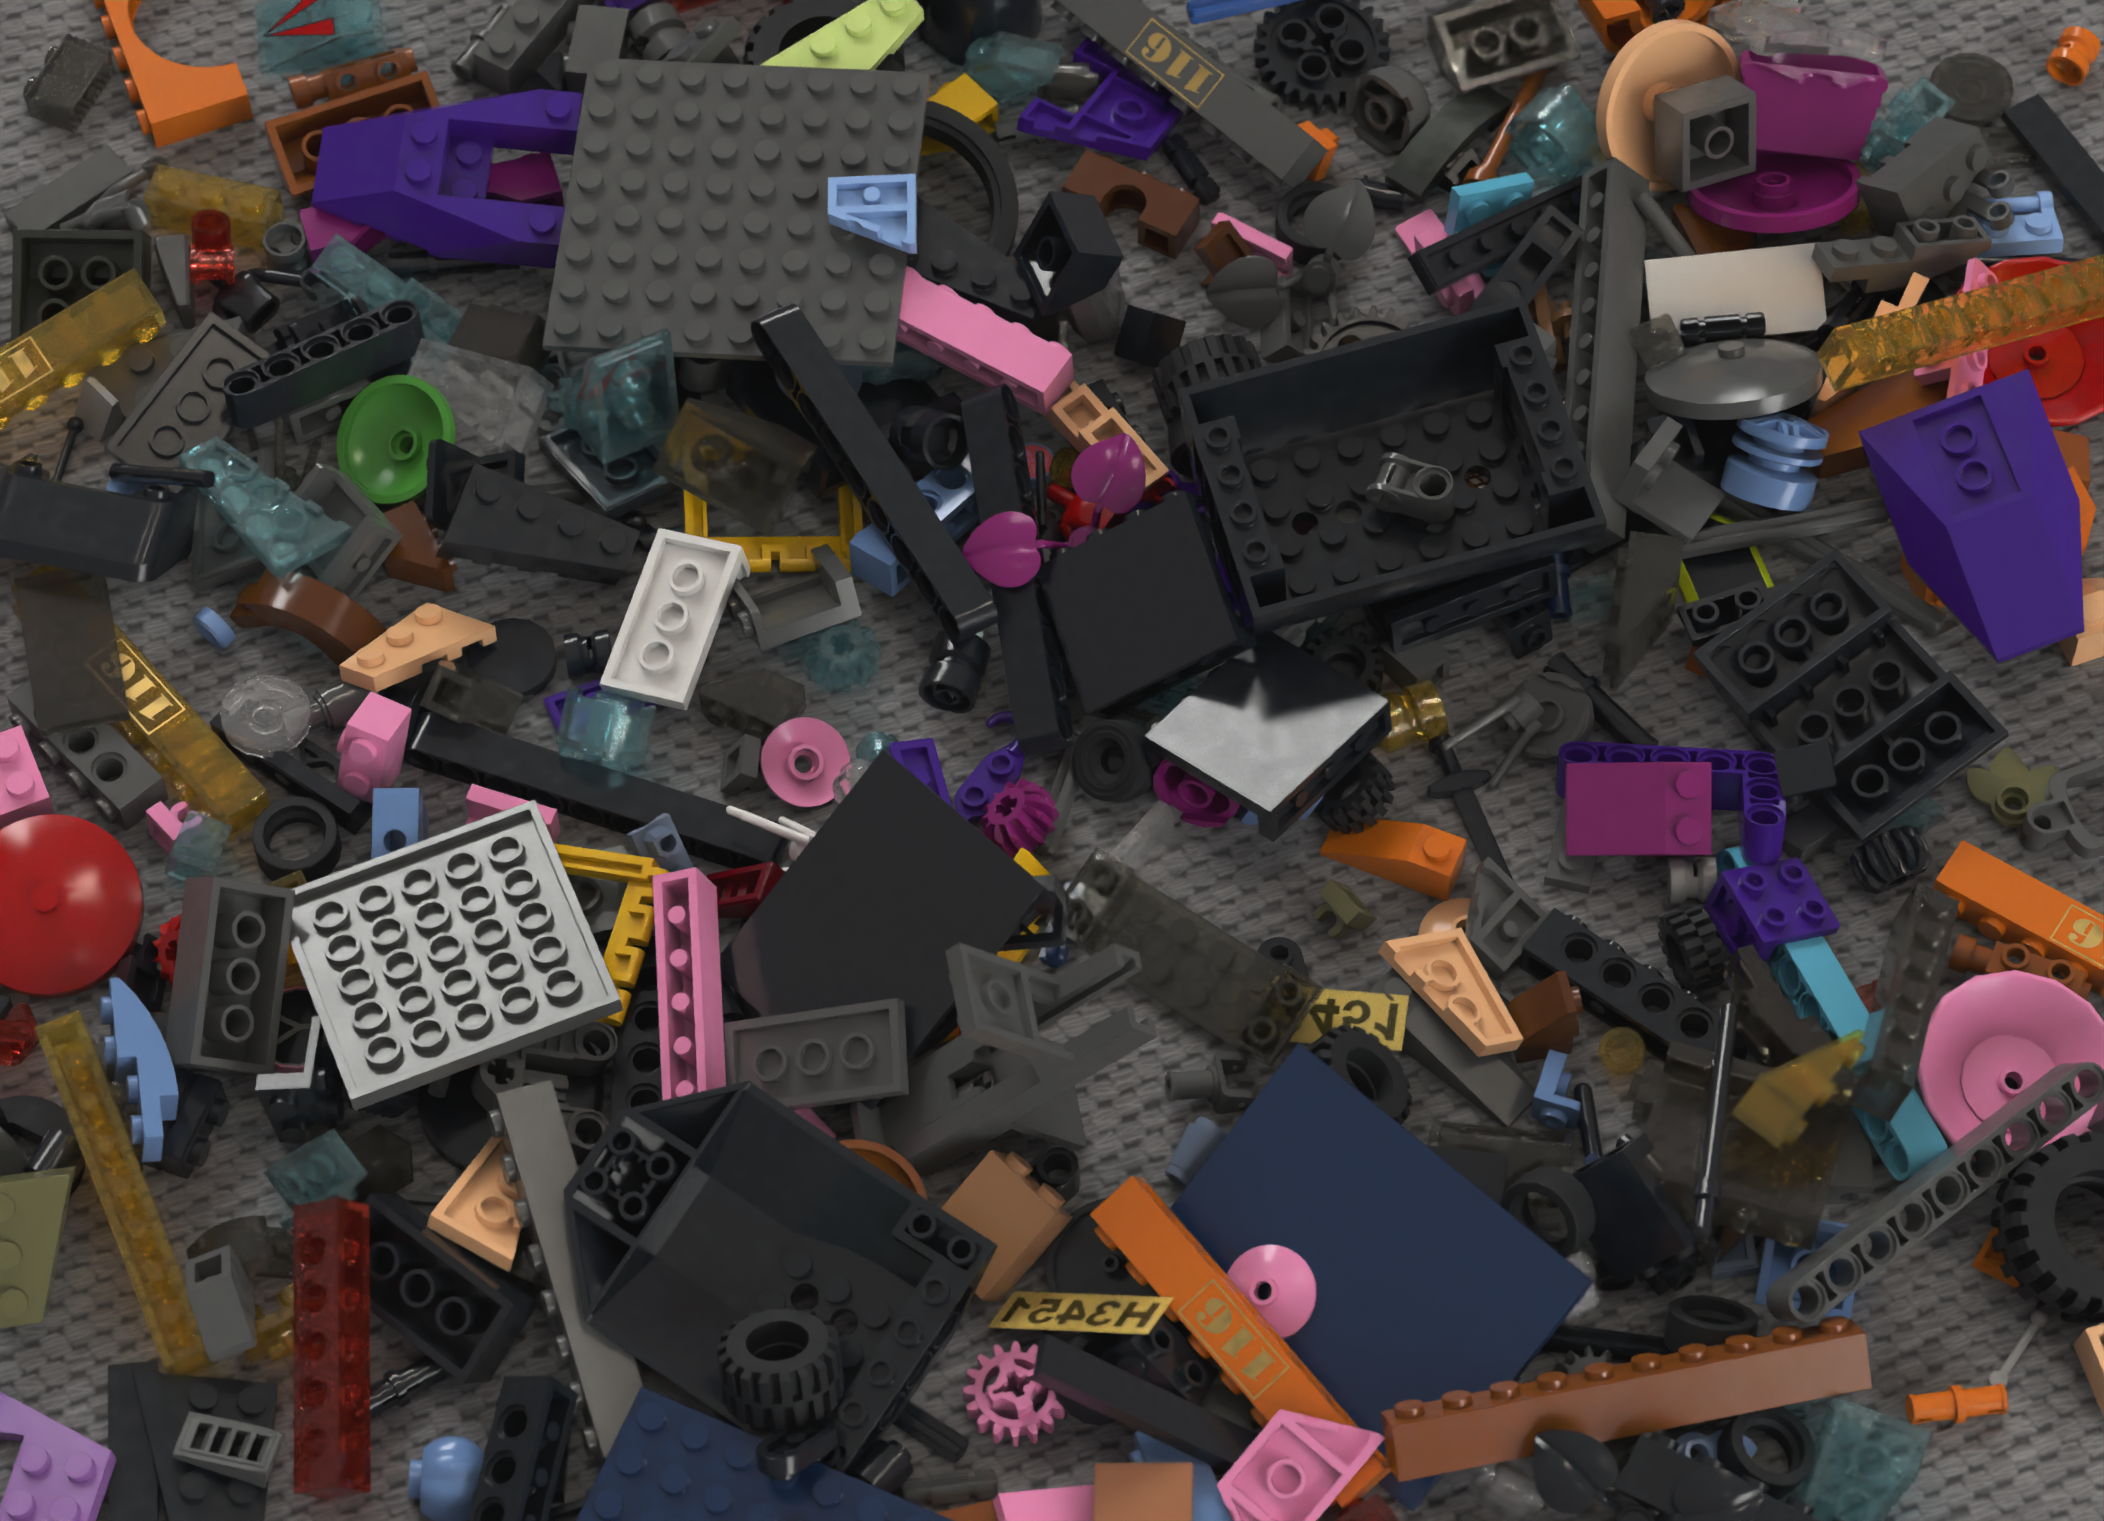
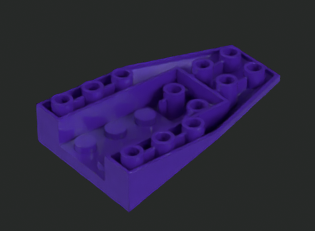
[1858,369,2084,663]

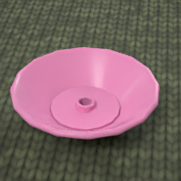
[1915,970,2104,1173]

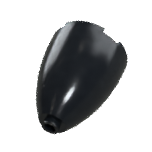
[918,0,1042,68]

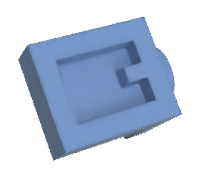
[1531,1049,1581,1130]

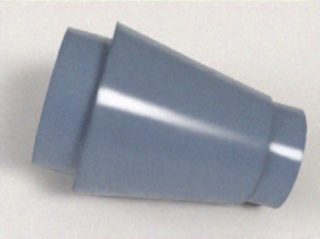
[1164,1116,1227,1189]

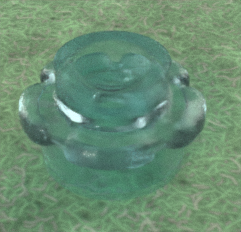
[856,731,899,769]

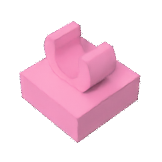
[146,801,204,864]

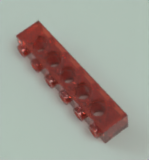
[292,1197,371,1499]

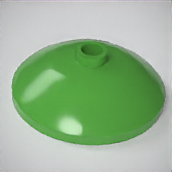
[336,375,455,506]

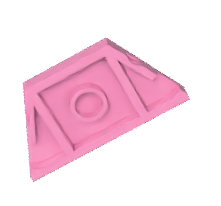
[1217,1409,1385,1521]

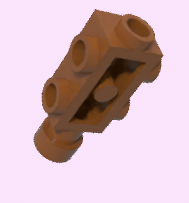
[287,47,418,110]
[1948,933,2092,1001]

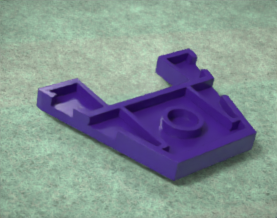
[1016,36,1183,161]

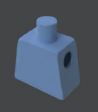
[371,788,429,859]

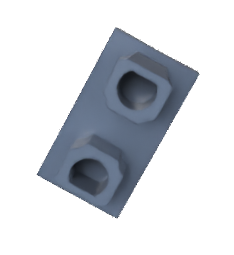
[626,813,694,872]

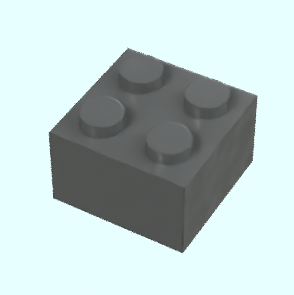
[1655,75,1756,192]

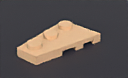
[339,602,497,693]
[1378,928,1524,1057]
[427,1136,521,1272]

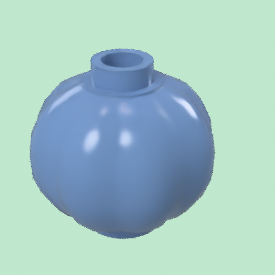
[408,1436,484,1521]

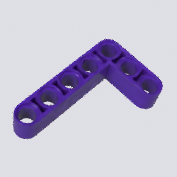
[1555,741,1786,864]

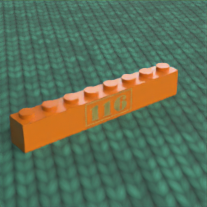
[1930,840,2104,999]
[1090,1176,1391,1507]

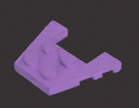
[0,1392,117,1521]

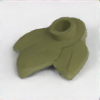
[1966,747,2057,828]

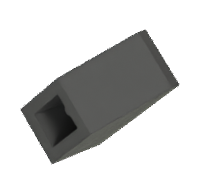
[185,1244,257,1363]

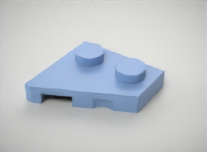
[828,174,917,254]

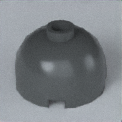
[1346,66,1431,154]

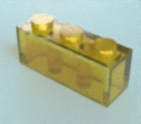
[143,164,286,251]

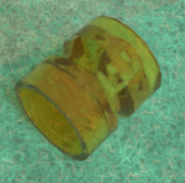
[1379,679,1448,754]

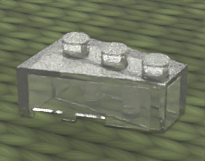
[407,338,554,460]

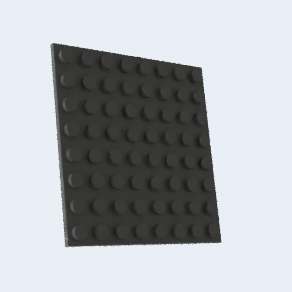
[543,58,930,367]

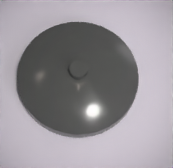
[1645,338,1823,420]

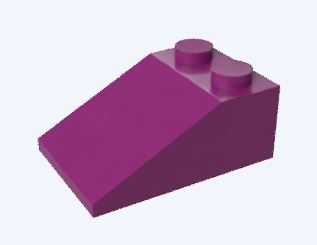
[1565,762,1711,857]

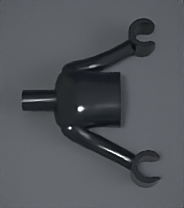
[203,264,330,334]

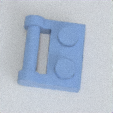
[1968,191,2064,258]

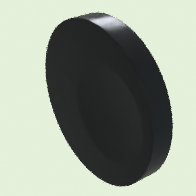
[1045,1198,1166,1317]

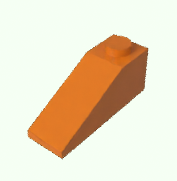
[1320,819,1467,901]

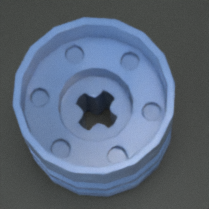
[1720,412,1830,511]

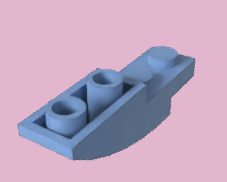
[100,978,179,1162]

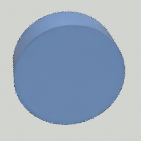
[193,607,236,650]

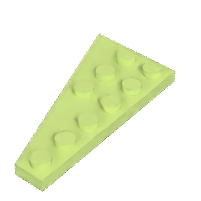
[760,0,924,70]

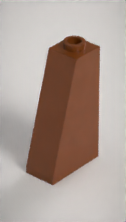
[1803,359,1949,479]

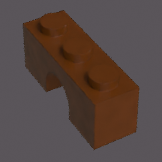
[1062,150,1200,260]

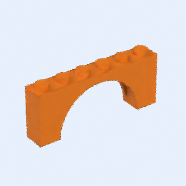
[92,0,253,148]

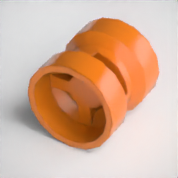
[2045,26,2101,86]

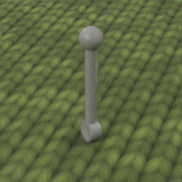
[1988,1309,2049,1387]

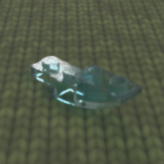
[309,233,483,362]

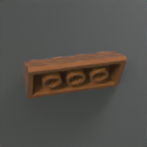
[264,70,440,199]

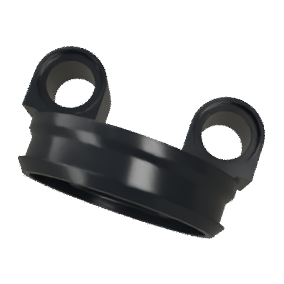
[0,1095,88,1198]

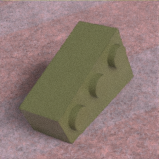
[0,1166,76,1328]

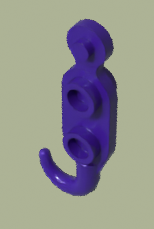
[954,711,1025,823]

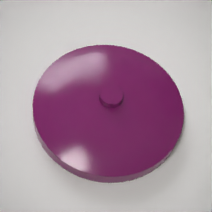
[1687,149,1861,233]

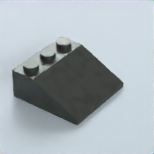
[10,229,152,360]

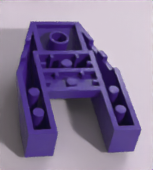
[312,89,583,269]

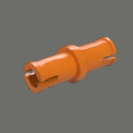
[1905,1383,2008,1425]

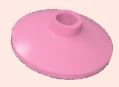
[761,717,851,808]
[1227,1245,1317,1339]

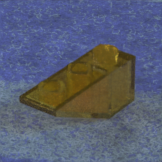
[1731,1029,1867,1149]

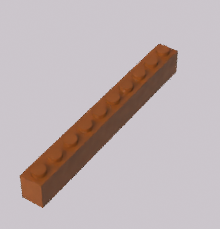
[1381,1316,1872,1482]

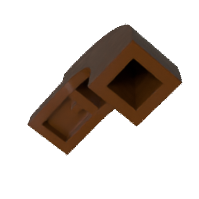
[229,569,387,667]

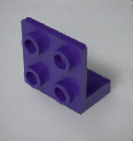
[1704,858,1840,977]

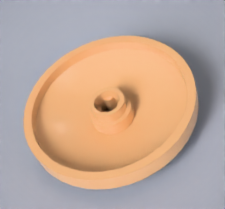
[1596,19,1741,192]

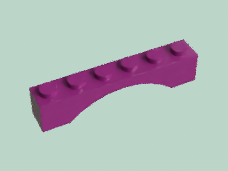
[299,152,564,272]

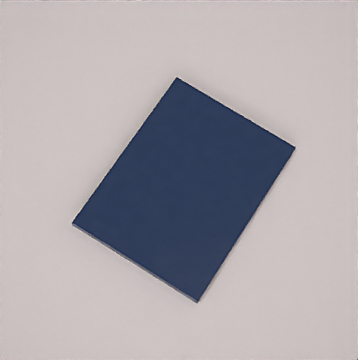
[1170,1043,1594,1511]

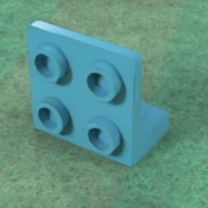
[1444,172,1535,277]

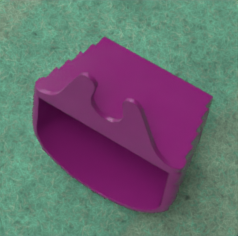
[1739,47,1888,161]

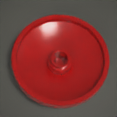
[0,814,144,998]

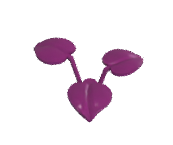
[962,433,1146,588]

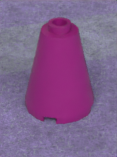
[1153,759,1240,828]

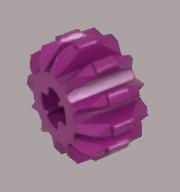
[979,778,1060,858]

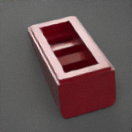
[706,861,785,918]

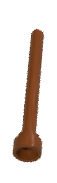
[1461,50,1553,185]

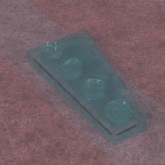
[179,436,352,579]

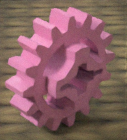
[963,1341,1065,1447]

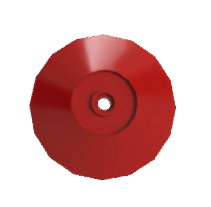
[1952,256,2104,427]

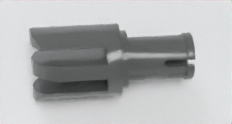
[277,679,379,741]

